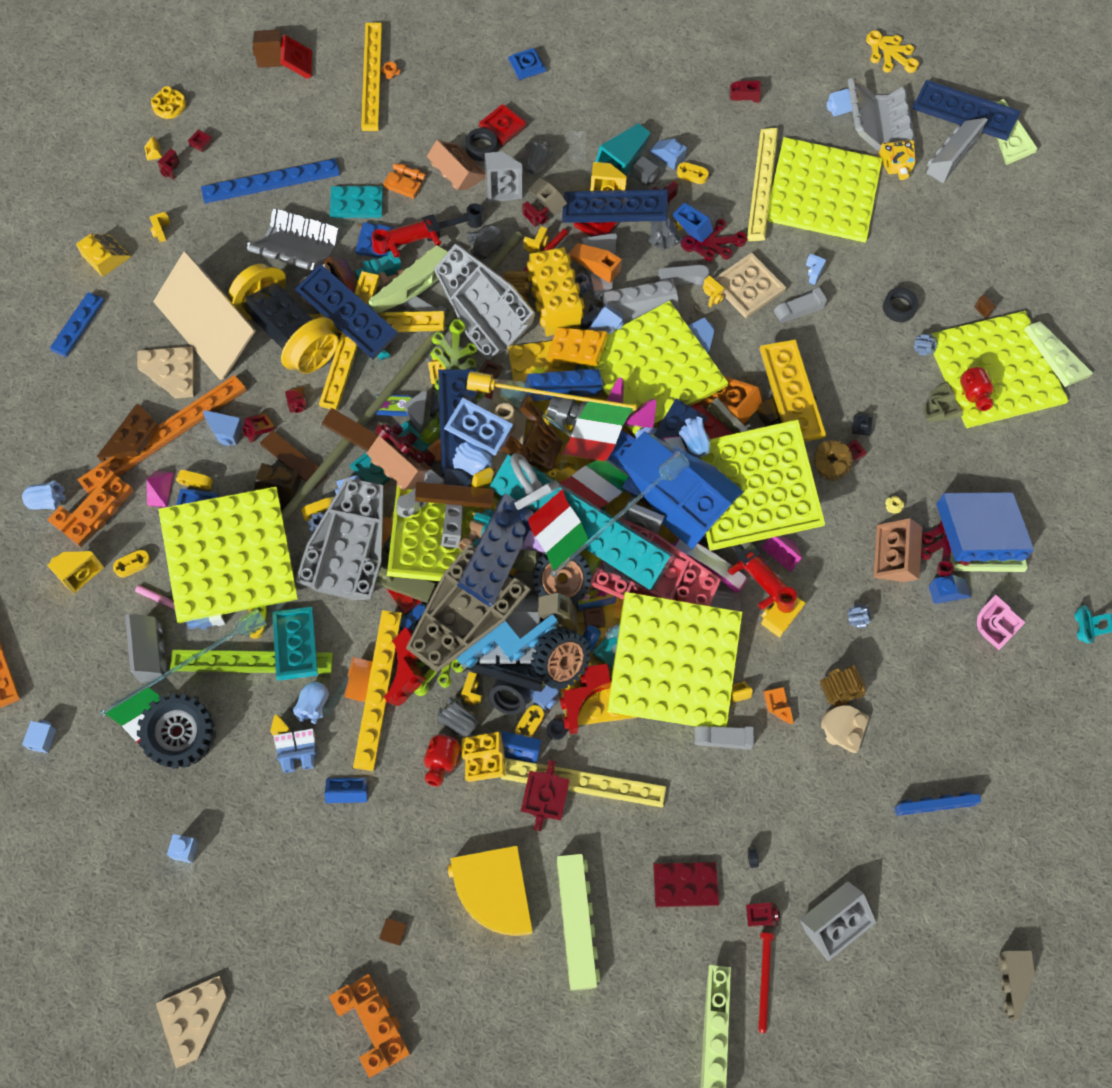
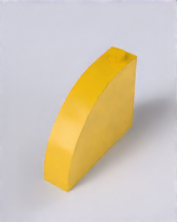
[447,846,532,936]

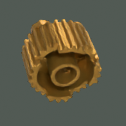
[503,270,529,303]
[813,440,853,482]
[819,665,867,707]

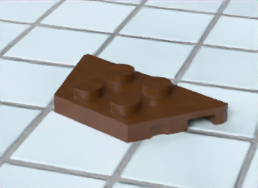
[97,404,159,462]

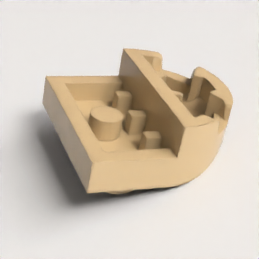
[821,706,869,753]

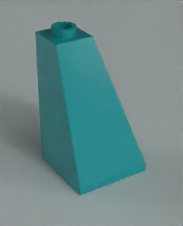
[595,123,651,177]

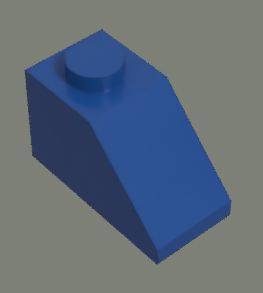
[673,202,713,243]
[928,575,971,604]

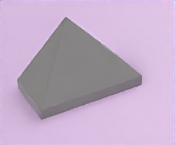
[403,391,427,432]

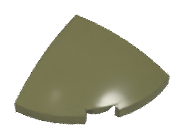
[924,382,963,422]

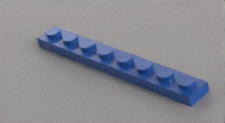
[201,159,340,204]

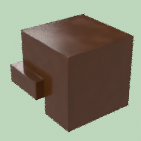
[252,29,283,68]

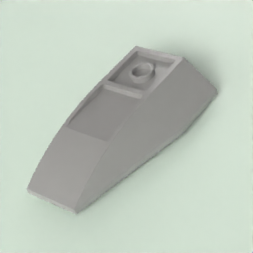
[434,244,535,361]
[295,478,384,600]

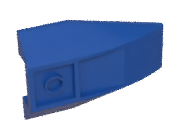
[619,431,744,550]

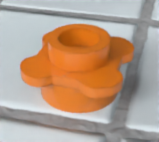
[381,62,400,79]

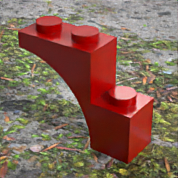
[384,627,426,706]
[560,664,611,735]

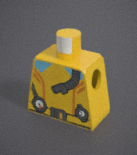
[878,140,915,180]

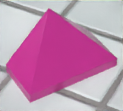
[624,399,656,428]
[146,471,174,507]
[761,536,803,572]

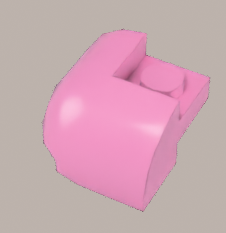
[977,595,1025,650]

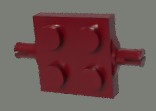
[520,760,570,831]

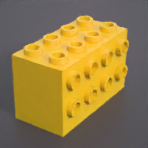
[527,247,584,336]

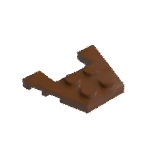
[501,395,563,472]

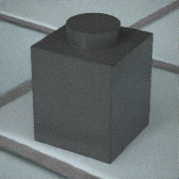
[631,156,659,187]

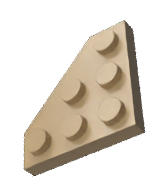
[137,347,194,398]
[156,976,227,1068]

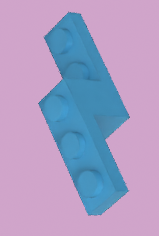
[456,614,559,669]

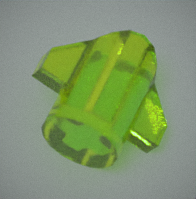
[420,418,440,445]

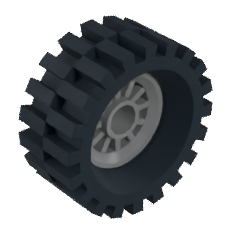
[137,693,216,769]

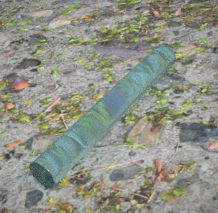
[323,673,349,718]

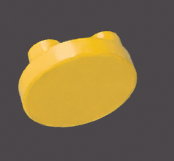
[151,86,186,119]

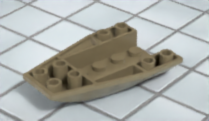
[406,544,531,673]

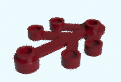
[681,219,747,262]
[375,422,435,467]
[921,520,971,577]

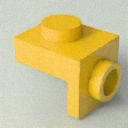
[149,212,171,242]
[523,227,549,253]

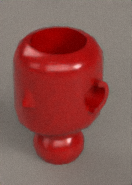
[960,366,994,411]
[423,734,461,787]

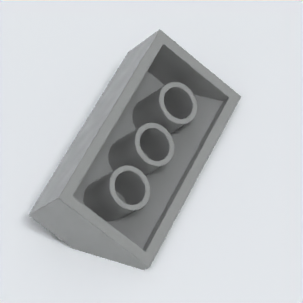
[927,118,987,183]
[603,279,680,330]

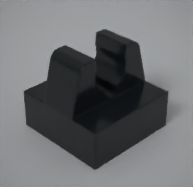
[852,414,872,436]

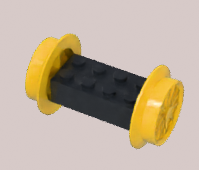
[229,264,339,374]

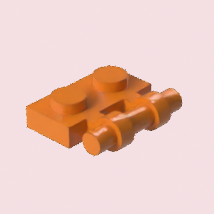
[383,163,426,199]

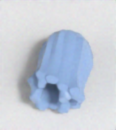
[679,417,711,458]
[453,441,493,476]
[22,480,66,510]
[293,681,329,724]

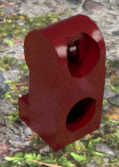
[730,80,761,103]

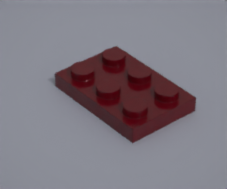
[653,862,719,908]

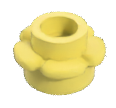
[885,496,904,513]

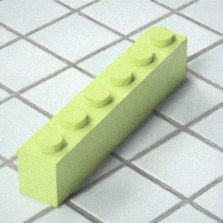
[557,854,600,991]

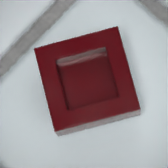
[188,129,213,152]
[846,439,867,463]

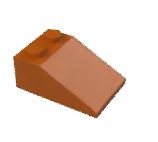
[699,376,762,425]

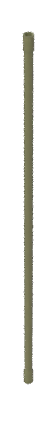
[281,231,523,523]

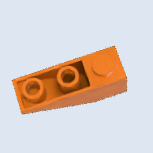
[568,243,622,283]

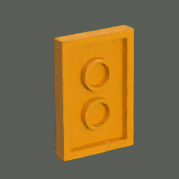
[546,328,608,366]

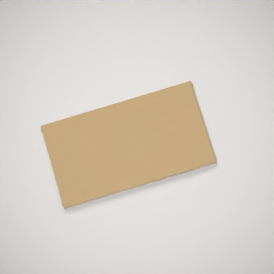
[153,251,256,381]

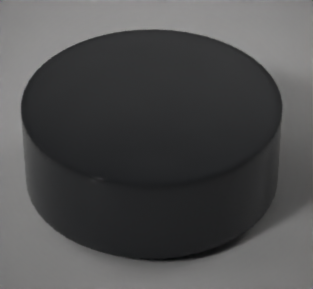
[546,719,567,740]
[747,846,759,868]

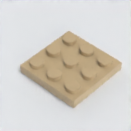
[713,253,786,319]

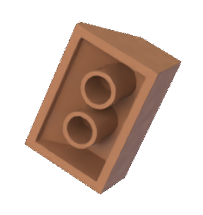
[426,140,486,190]
[366,436,436,490]
[873,518,922,582]

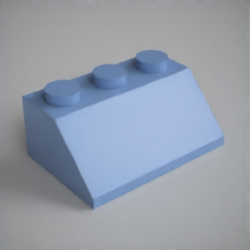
[444,398,513,456]

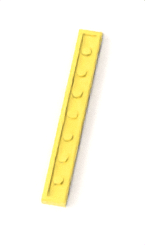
[747,128,778,241]
[501,758,666,807]

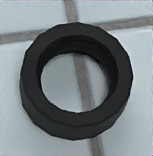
[465,128,497,161]
[883,287,919,322]
[489,679,530,715]

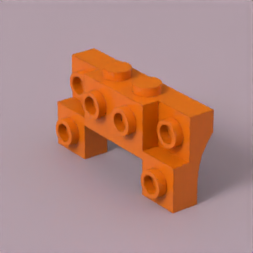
[47,463,134,547]
[328,974,410,1078]

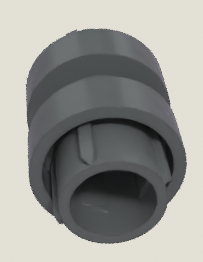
[546,396,588,430]

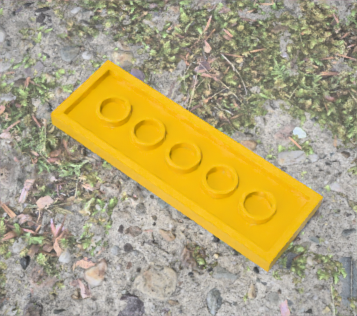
[759,340,826,442]

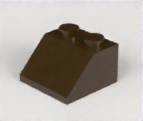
[254,463,301,512]

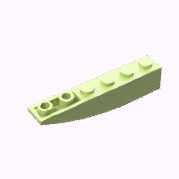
[368,245,448,313]
[701,965,731,1088]

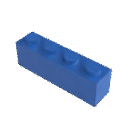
[524,369,603,401]

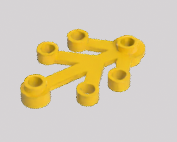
[866,30,919,73]

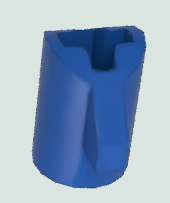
[582,625,601,653]

